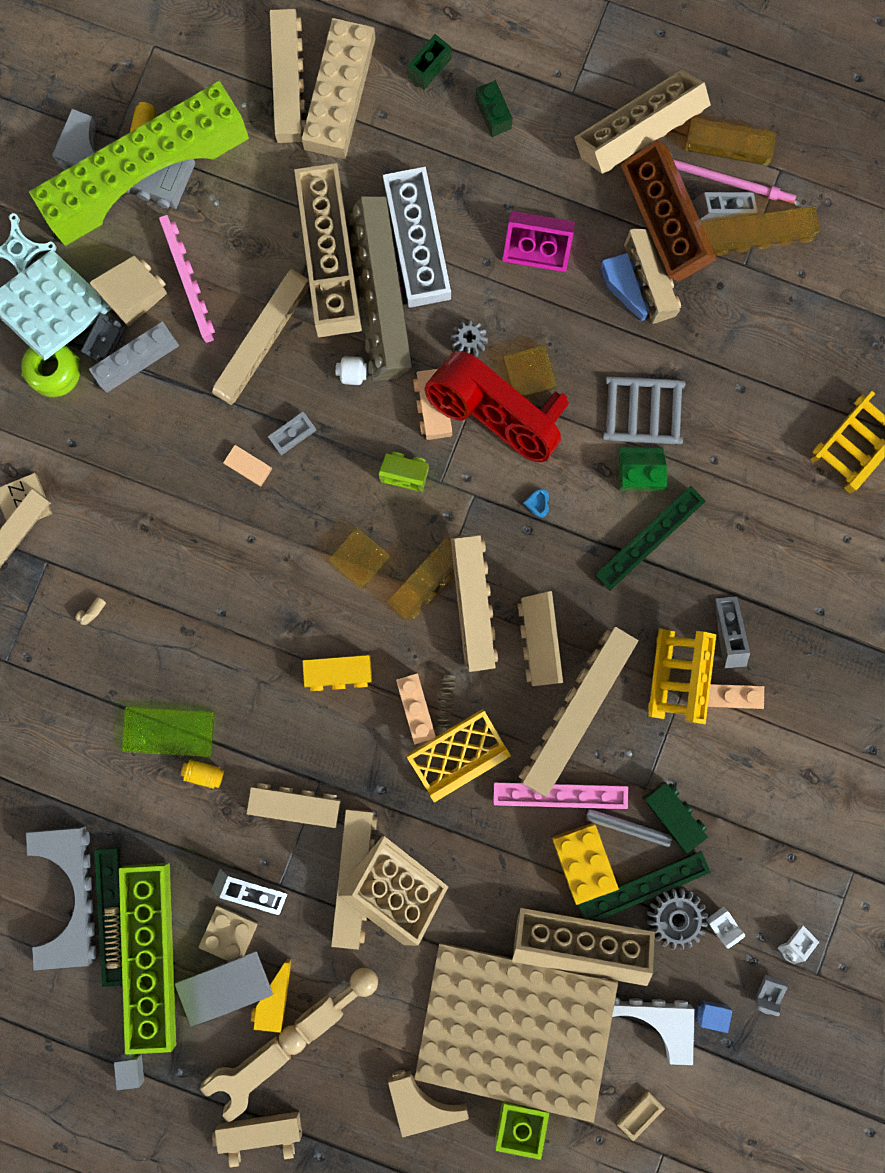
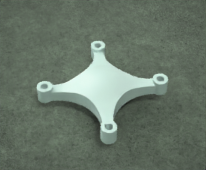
[0,213,57,274]

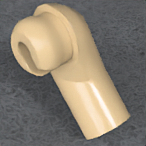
[75,597,106,625]

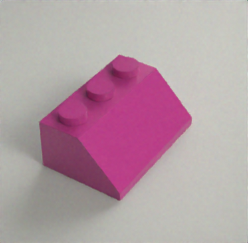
[502,211,575,272]

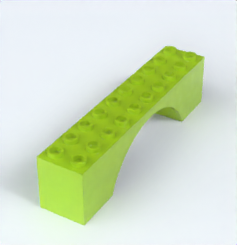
[29,81,249,246]

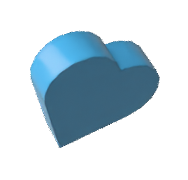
[523,489,549,518]

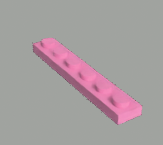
[159,215,215,343]
[493,782,628,809]

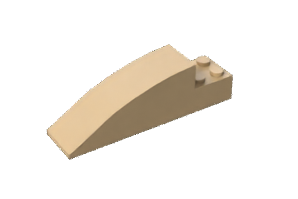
[294,163,362,337]

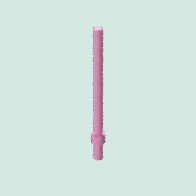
[673,159,796,204]

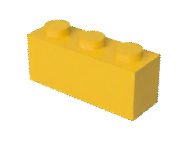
[303,655,372,691]

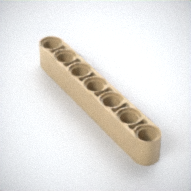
[212,269,310,405]

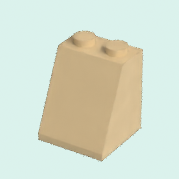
[90,256,167,327]

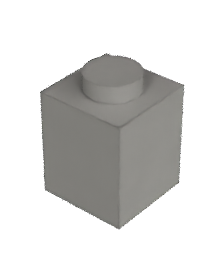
[114,1053,144,1090]

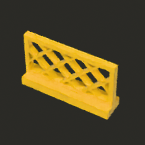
[406,709,511,802]

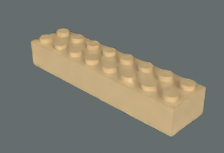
[519,627,639,798]

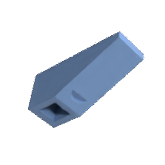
[600,253,649,321]

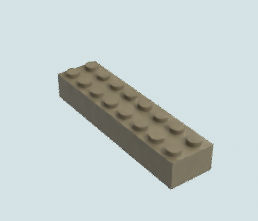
[346,197,412,381]

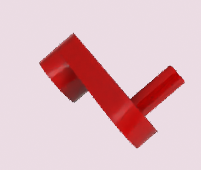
[424,351,569,462]

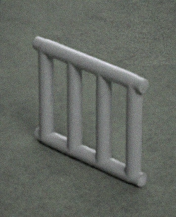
[603,376,686,444]

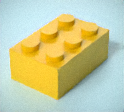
[551,823,619,905]

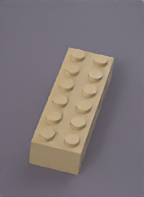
[302,18,375,159]
[574,70,711,174]
[512,908,655,986]

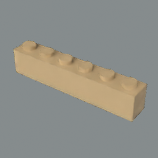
[270,9,306,143]
[450,535,498,672]
[331,808,377,950]

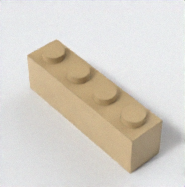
[247,783,341,828]

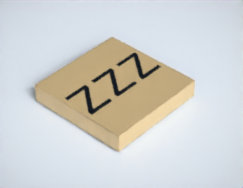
[0,473,52,521]

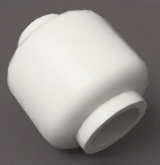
[336,356,368,385]

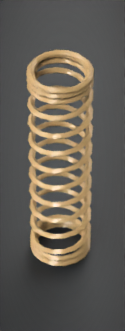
[104,907,121,969]

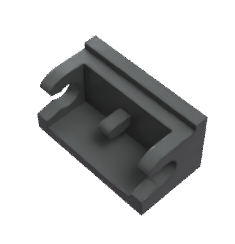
[81,313,126,363]

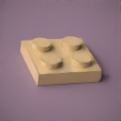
[198,905,258,961]

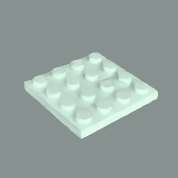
[0,250,112,361]

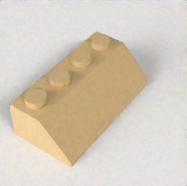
[624,229,681,324]

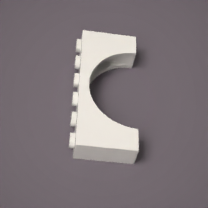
[612,998,694,1065]

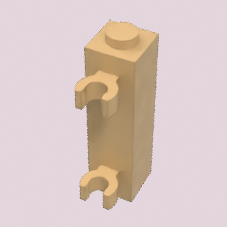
[212,1111,302,1167]

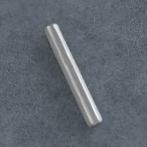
[586,809,672,847]

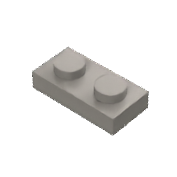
[268,412,317,456]

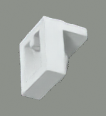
[778,926,819,964]

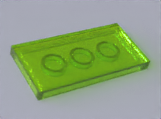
[122,707,215,757]

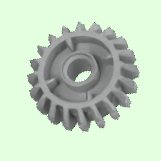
[647,888,708,950]

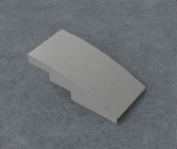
[175,951,273,1026]

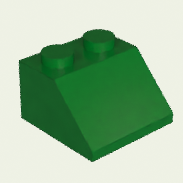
[619,447,667,491]

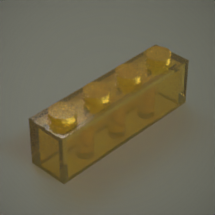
[684,117,777,166]
[387,537,454,621]

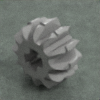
[451,320,488,357]

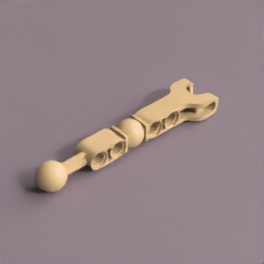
[200,968,378,1122]

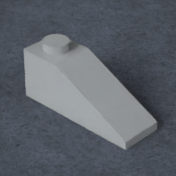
[692,192,758,224]
[715,597,750,668]
[211,869,287,915]

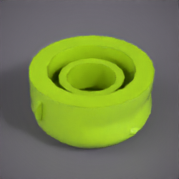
[21,345,81,397]

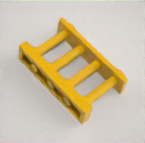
[810,391,885,494]
[648,628,716,724]

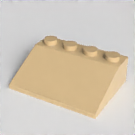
[517,591,563,687]
[338,836,448,946]

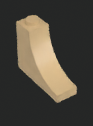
[388,1070,469,1138]

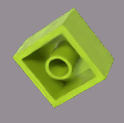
[495,1101,549,1160]

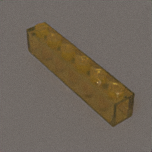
[701,206,820,256]

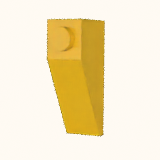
[251,959,291,1033]

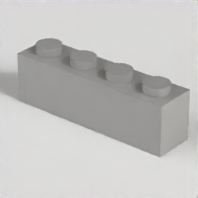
[89,321,179,393]

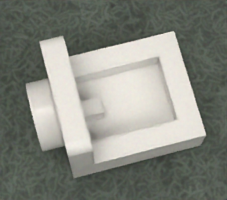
[706,906,745,949]

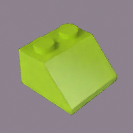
[379,452,429,492]

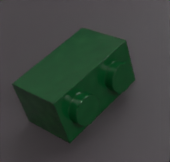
[407,34,451,90]
[475,80,513,137]

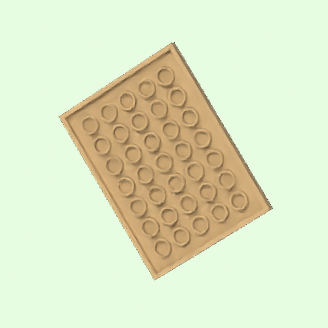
[415,943,618,1123]

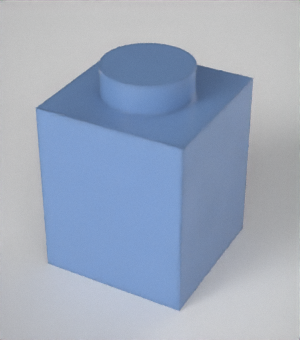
[695,1000,733,1033]

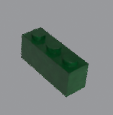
[643,782,708,854]

